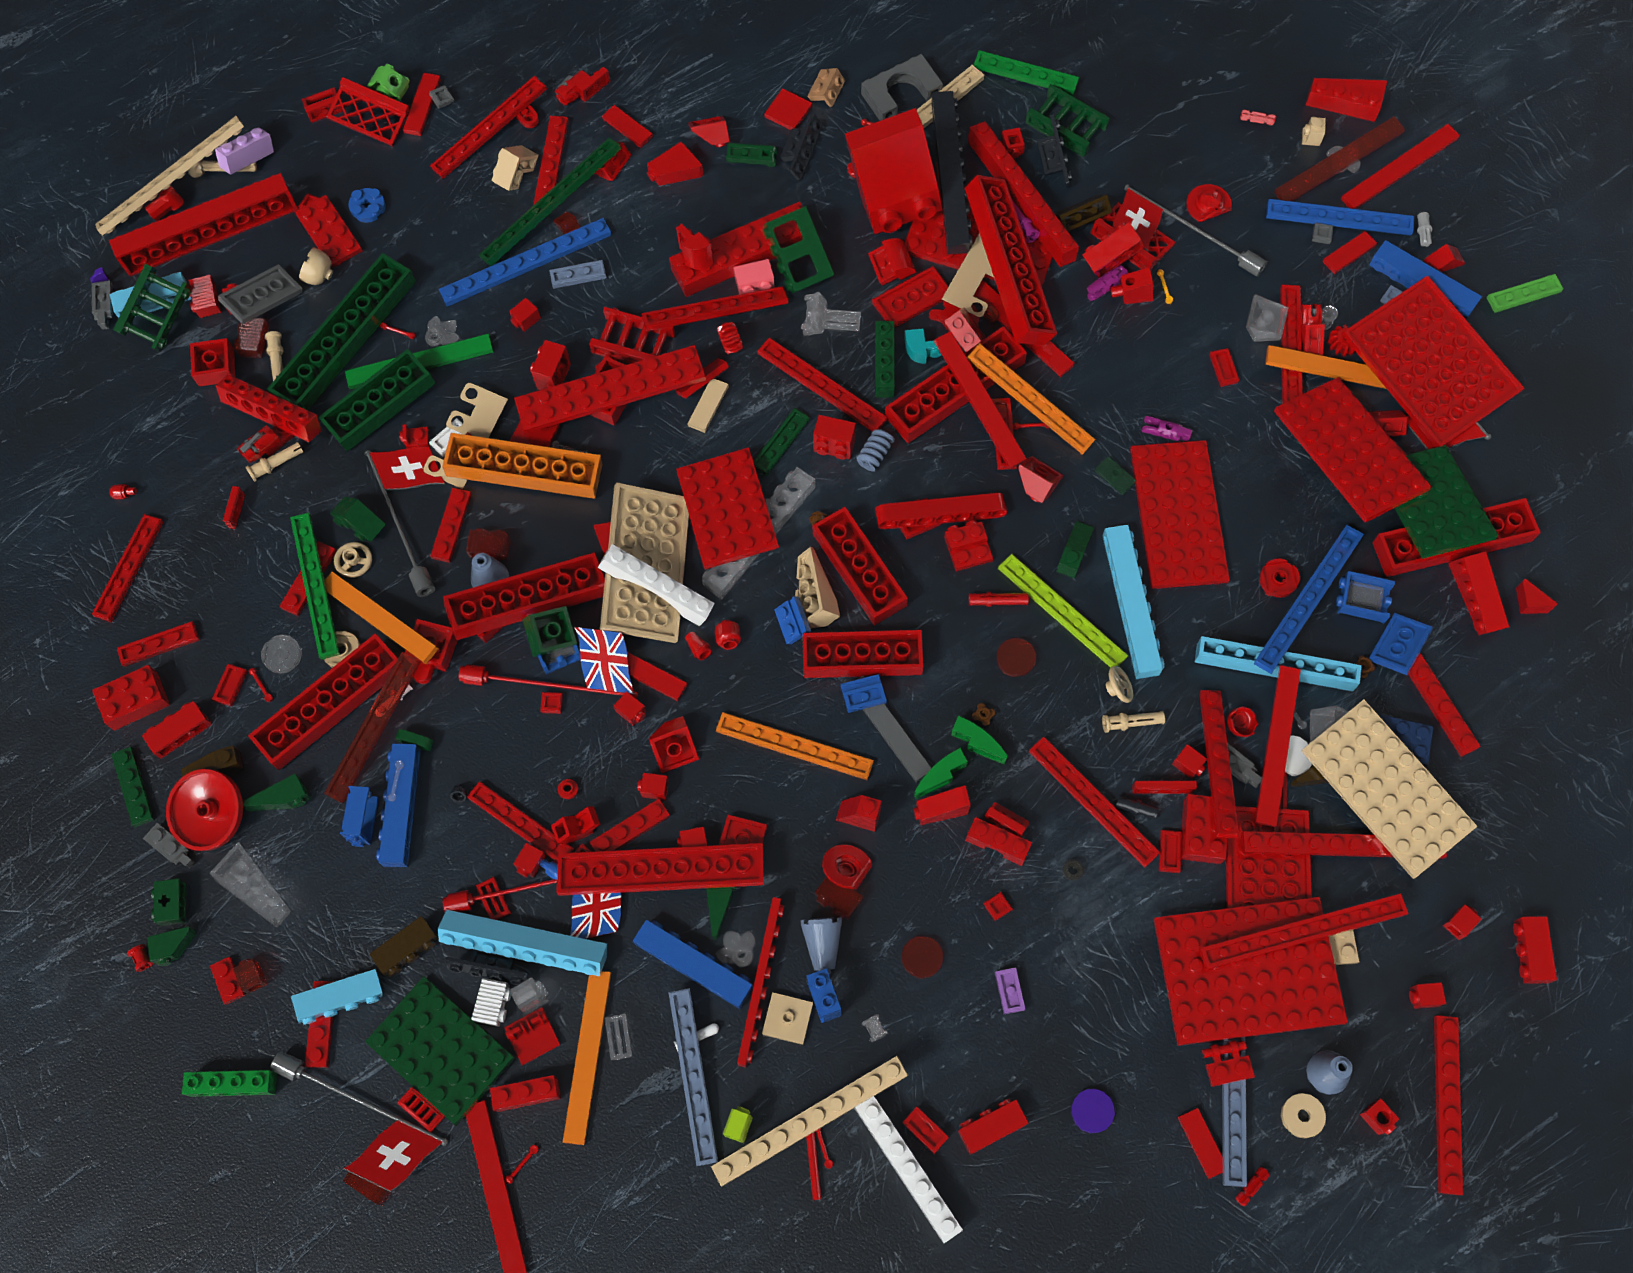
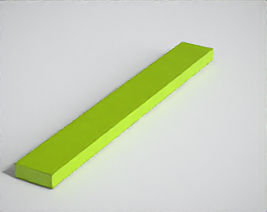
[998,554,1128,668]

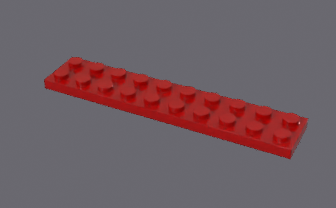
[514,345,706,433]
[556,843,764,896]

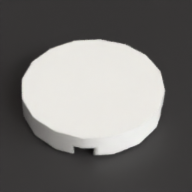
[1285,735,1312,776]

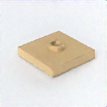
[762,992,813,1045]

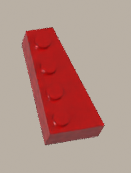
[1306,78,1387,122]
[1448,552,1509,635]

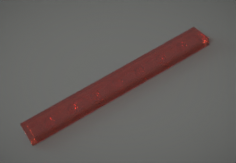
[1274,116,1405,202]
[324,652,421,803]

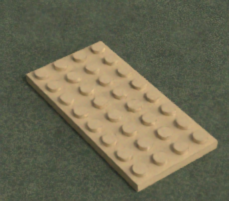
[600,483,689,643]
[1301,700,1477,879]

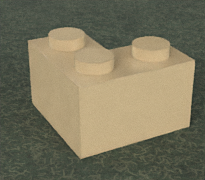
[492,145,538,191]

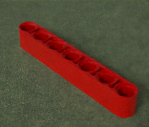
[875,493,1007,529]

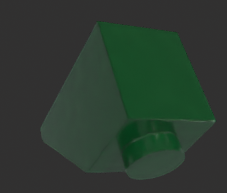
[147,927,196,966]

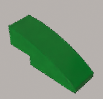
[951,716,1008,765]
[914,748,967,799]

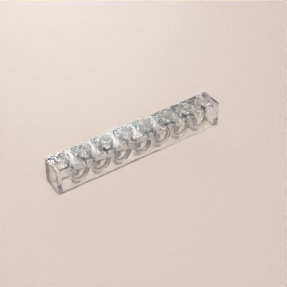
[702,467,816,600]

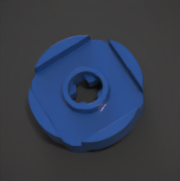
[348,188,386,222]

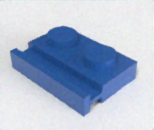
[774,596,811,644]
[840,674,887,713]

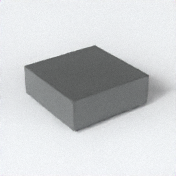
[429,85,454,109]
[1312,223,1333,244]

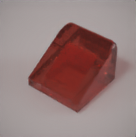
[553,212,580,234]

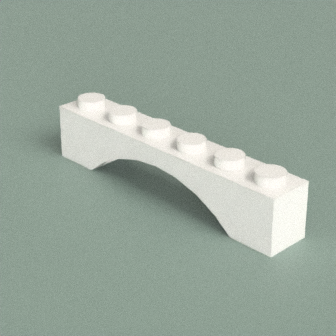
[598,544,714,626]

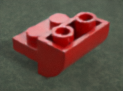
[676,224,713,270]
[868,238,916,286]

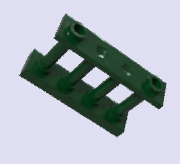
[1025,84,1110,158]
[113,264,191,352]

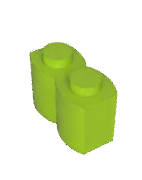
[723,1106,753,1143]

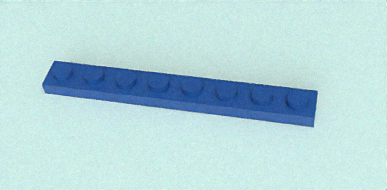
[1266,199,1414,235]

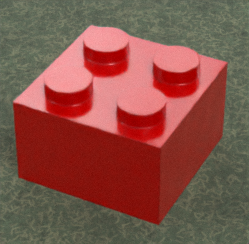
[190,338,236,386]
[530,340,571,390]
[813,415,856,460]

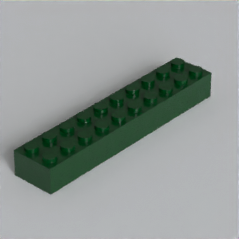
[267,253,416,410]

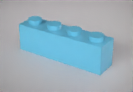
[110,272,192,318]
[291,969,383,1025]

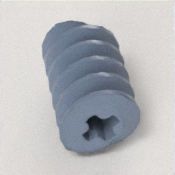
[857,430,895,471]

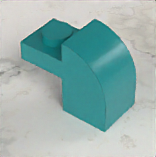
[905,329,942,364]

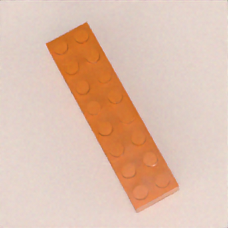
[442,433,602,499]

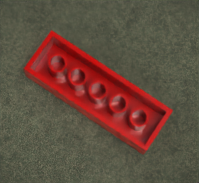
[812,507,908,626]
[803,630,923,678]

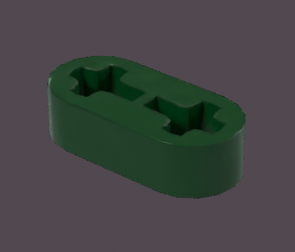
[395,729,434,751]

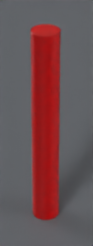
[806,1132,822,1201]

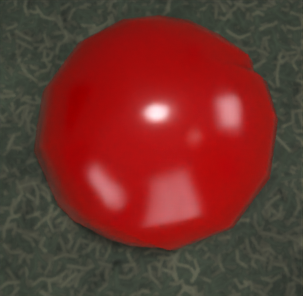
[1227,706,1258,737]

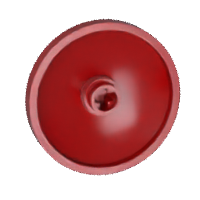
[166,769,243,851]

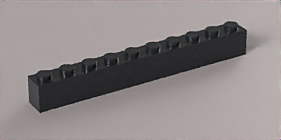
[931,91,973,255]

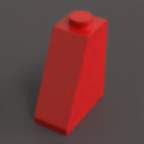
[647,142,704,186]
[913,785,971,825]
[836,795,881,832]

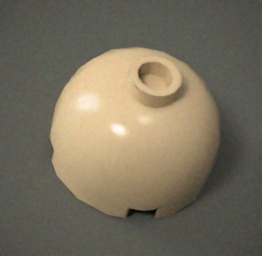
[299,247,333,285]

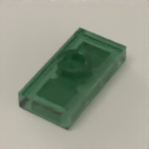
[1095,456,1136,495]

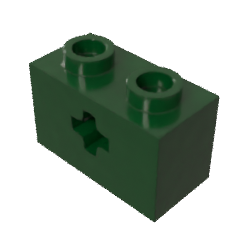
[151,879,186,926]

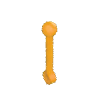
[1157,269,1173,304]

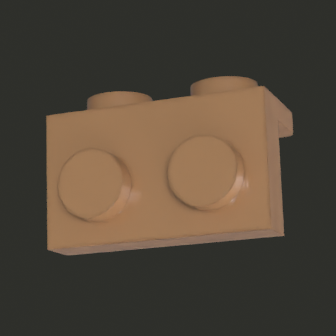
[808,68,845,107]

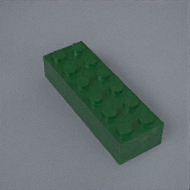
[318,349,436,452]

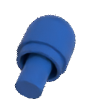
[540,859,558,879]

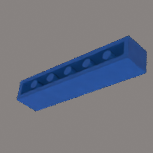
[1369,240,1482,319]
[376,744,421,867]
[633,920,753,1009]

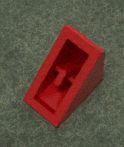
[1423,244,1465,272]
[1516,578,1558,614]

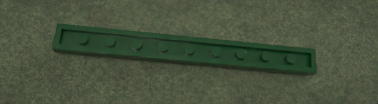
[479,138,621,266]

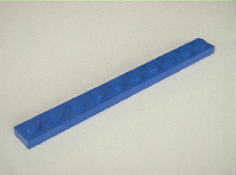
[439,218,611,307]
[1254,525,1364,674]

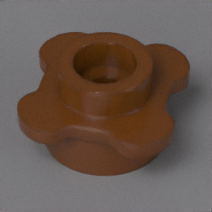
[1352,656,1375,679]
[972,703,995,726]

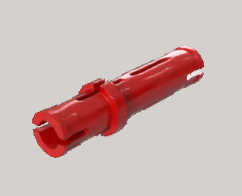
[969,592,1029,607]

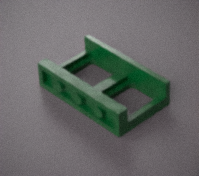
[762,206,834,293]

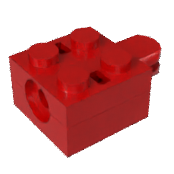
[404,619,458,684]

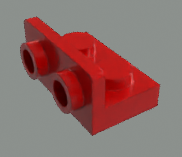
[984,802,1029,837]

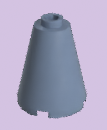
[471,553,509,587]
[800,917,842,974]
[1306,1050,1352,1095]

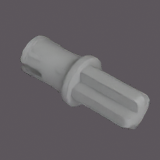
[1417,212,1432,247]

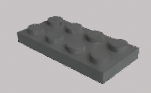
[218,264,302,324]

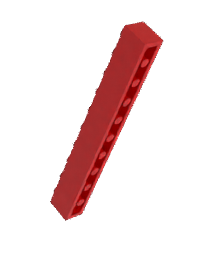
[968,121,1079,267]

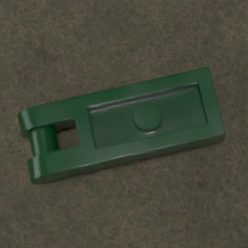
[726,143,777,167]

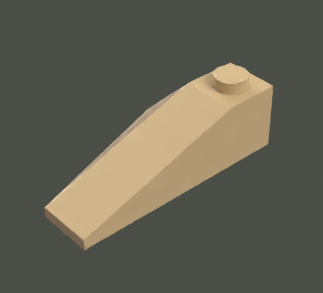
[795,547,840,629]

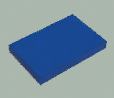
[1369,613,1433,675]

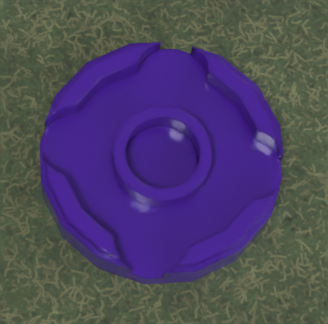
[1071,1089,1115,1133]

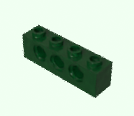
[875,321,894,398]

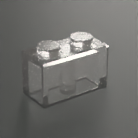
[509,977,549,1015]

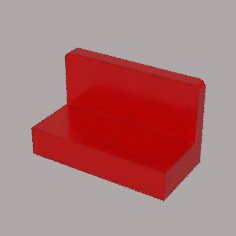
[1369,410,1408,436]

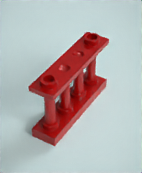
[589,307,675,364]

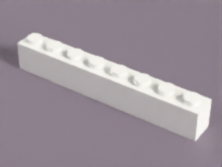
[855,1096,963,1243]

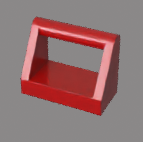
[302,87,343,123]
[594,141,631,181]

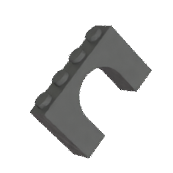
[861,54,943,121]

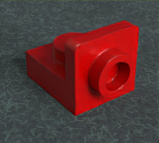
[400,424,430,448]

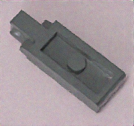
[92,281,113,330]
[1227,743,1261,788]
[143,823,195,869]

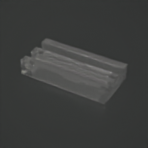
[823,309,861,331]
[605,1014,633,1061]

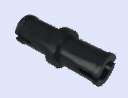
[1116,795,1159,820]

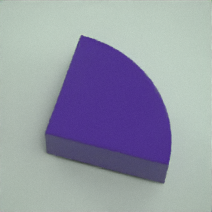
[90,267,110,284]

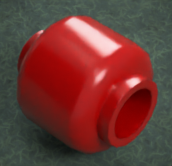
[715,620,741,650]

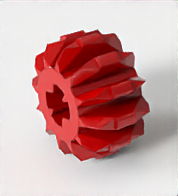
[717,322,743,354]
[1328,324,1355,357]

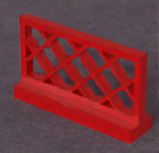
[326,77,410,147]
[1091,202,1176,271]

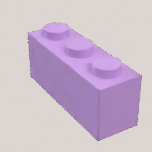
[215,127,274,175]

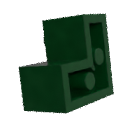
[330,496,386,542]

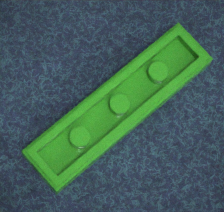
[1487,274,1564,313]

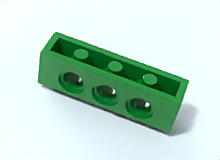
[182,1070,277,1097]

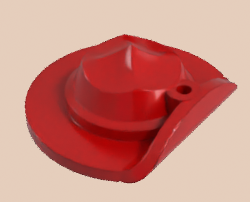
[1186,184,1232,222]
[822,845,872,890]

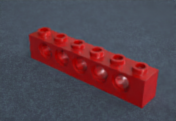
[216,374,321,442]

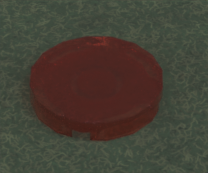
[997,638,1036,677]
[902,936,943,979]

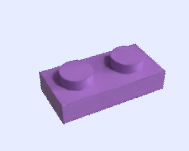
[995,968,1025,1015]

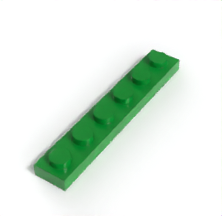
[974,50,1079,95]

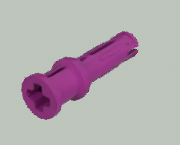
[1011,197,1040,243]

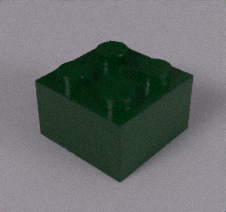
[522,606,577,657]

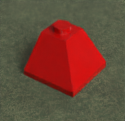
[688,116,730,147]
[1018,456,1064,503]
[648,716,699,773]

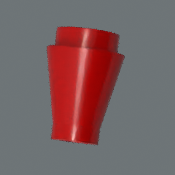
[685,632,712,660]

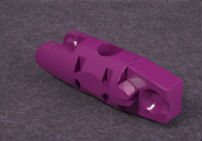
[1087,265,1128,301]
[1142,416,1192,441]

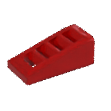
[398,1086,445,1133]

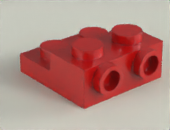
[944,520,993,571]

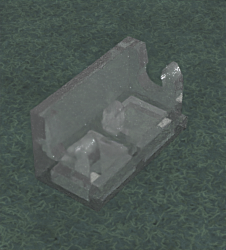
[801,292,827,336]

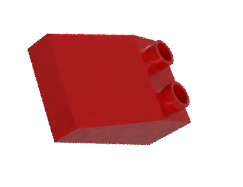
[845,108,942,234]

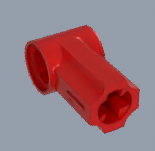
[145,186,184,221]

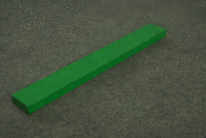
[345,334,493,390]
[290,513,340,660]

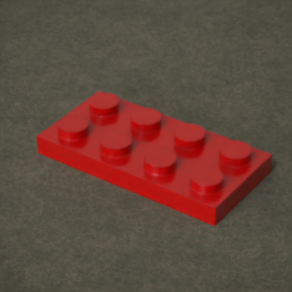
[295,195,362,269]

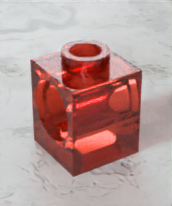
[233,959,268,994]

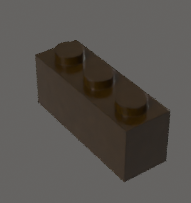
[1054,194,1112,231]
[369,916,439,977]

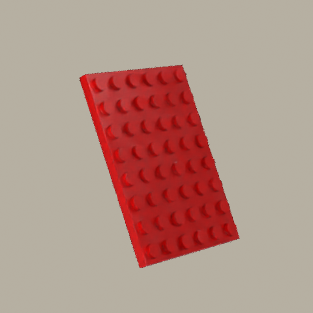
[1342,275,1525,447]
[1153,897,1348,1046]

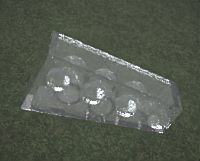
[210,842,291,927]

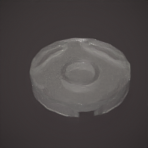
[261,635,302,674]

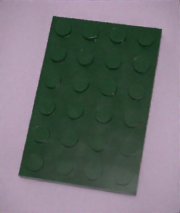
[1395,445,1498,559]
[365,976,515,1126]

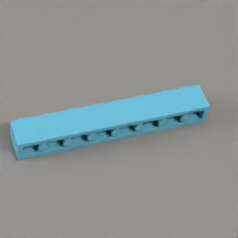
[1103,525,1164,679]
[1195,636,1362,691]
[438,910,607,976]

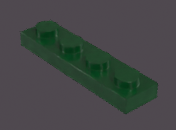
[111,747,155,827]

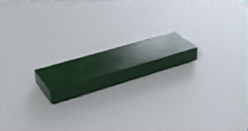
[753,408,810,476]

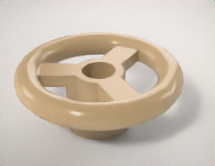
[334,542,372,578]
[1106,666,1133,703]

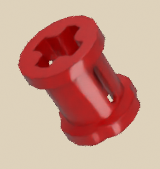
[127,944,154,972]

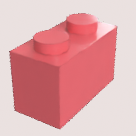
[733,259,775,294]

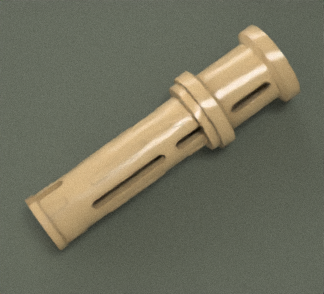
[265,331,284,381]
[246,442,304,482]
[1102,711,1165,733]

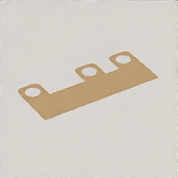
[942,233,994,317]
[423,383,508,489]

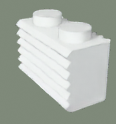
[472,978,512,1027]

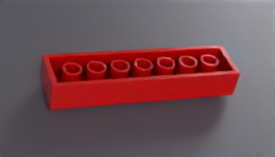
[669,201,803,297]
[885,326,1027,444]
[1373,498,1541,577]
[443,552,605,640]
[248,633,405,770]

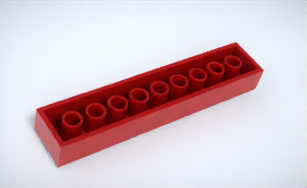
[109,173,298,277]
[965,175,1057,346]

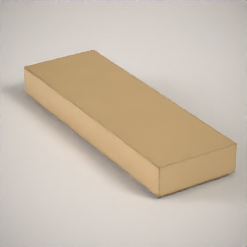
[688,378,729,433]

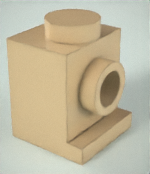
[1302,117,1326,146]

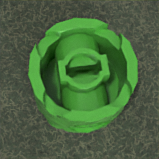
[367,64,410,102]

